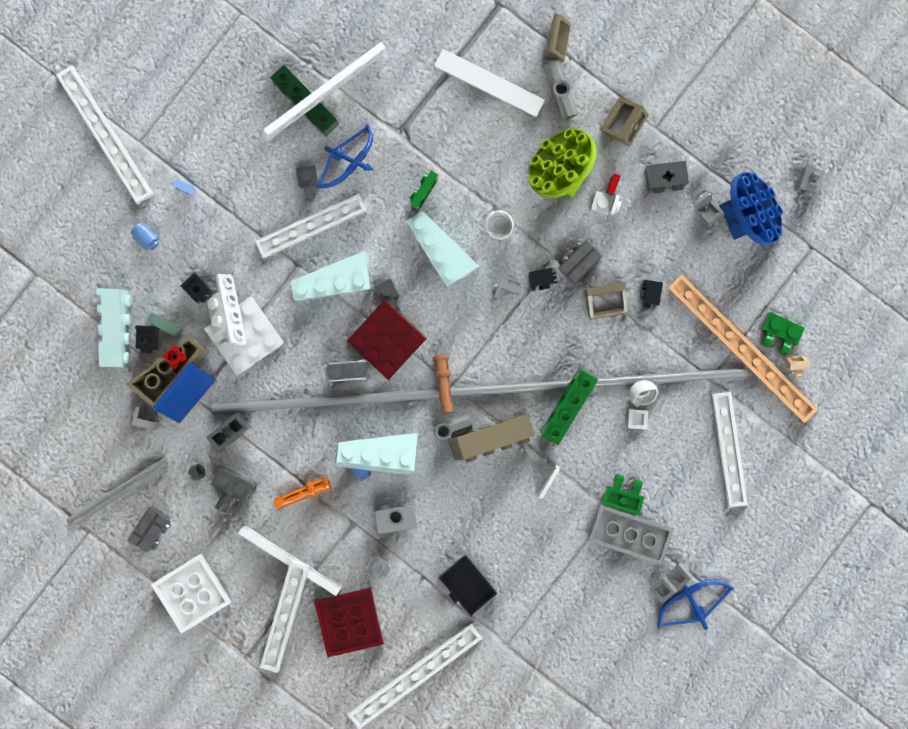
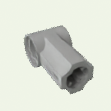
[434,414,473,440]

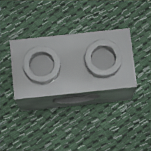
[375,501,417,534]

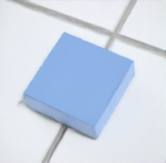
[173,179,196,196]

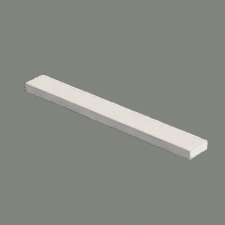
[262,42,385,142]
[56,65,154,204]
[347,623,482,729]

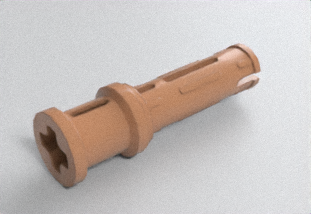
[432,355,453,414]

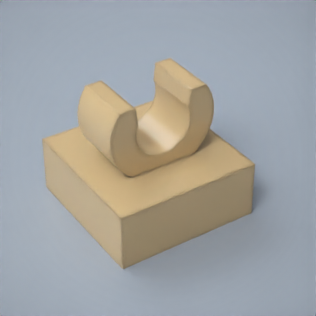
[785,356,810,378]

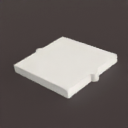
[537,465,560,499]

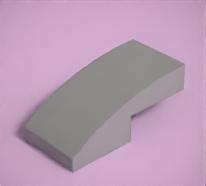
[650,563,694,604]

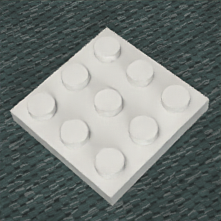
[204,296,285,376]
[151,553,232,634]

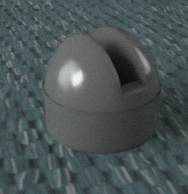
[188,464,206,480]

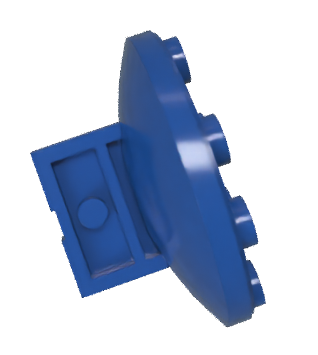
[719,172,783,246]

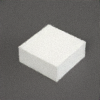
[627,409,648,429]

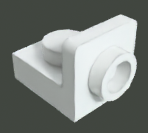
[591,191,621,216]

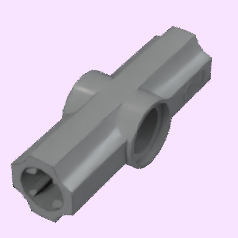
[543,60,579,120]

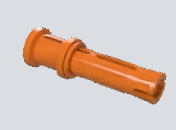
[273,475,332,510]

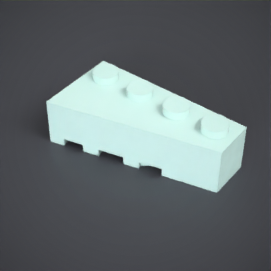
[406,211,479,288]
[291,251,372,302]
[96,288,132,368]
[334,433,418,475]

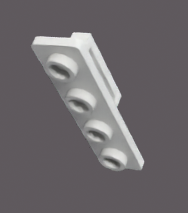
[207,273,246,346]

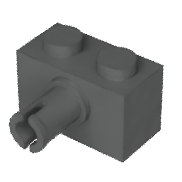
[210,466,257,513]

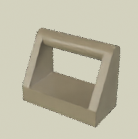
[545,14,571,62]
[600,97,649,147]
[585,283,628,320]

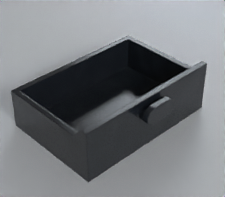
[439,554,497,616]

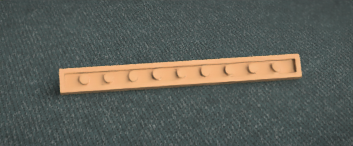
[667,274,818,423]

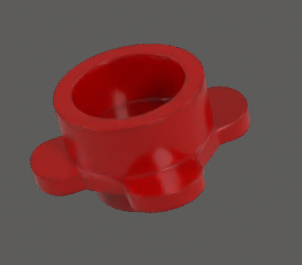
[163,345,186,369]

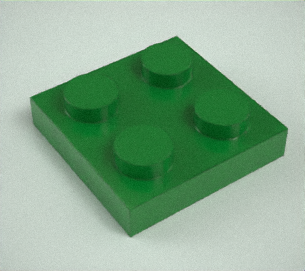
[410,170,438,212]

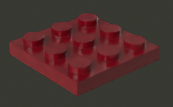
[347,299,427,380]
[314,587,384,658]

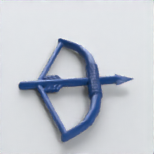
[316,124,373,189]
[657,580,734,630]

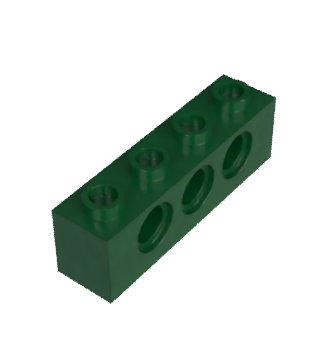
[270,65,339,137]

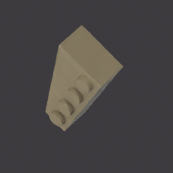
[126,336,210,407]
[448,414,535,463]

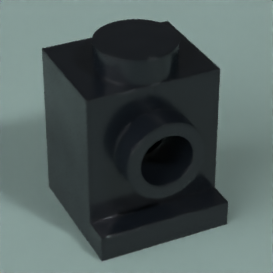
[528,268,557,292]
[180,273,213,304]
[640,279,663,309]
[135,325,159,353]

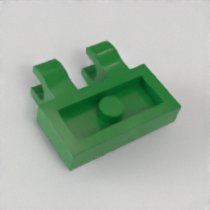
[761,312,805,355]
[602,474,644,515]

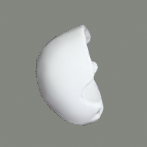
[485,210,514,240]
[629,380,659,407]

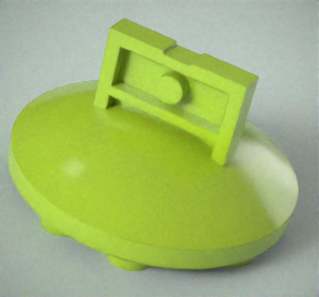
[528,128,597,198]

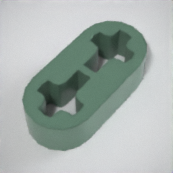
[147,313,183,338]

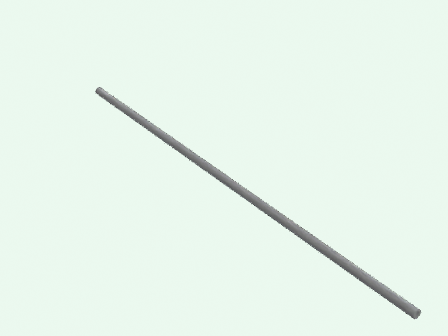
[212,368,747,414]

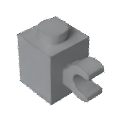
[795,166,825,197]

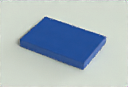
[153,362,216,424]

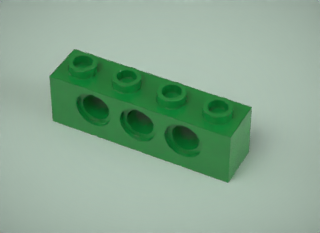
[540,366,598,445]

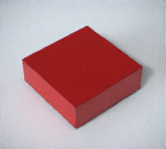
[606,173,621,196]

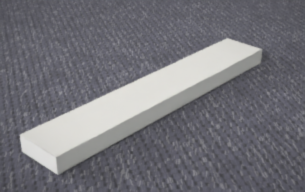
[434,49,545,118]
[255,194,367,259]
[711,391,748,508]
[238,526,341,596]
[260,560,310,673]

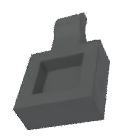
[296,165,318,200]
[374,279,400,311]

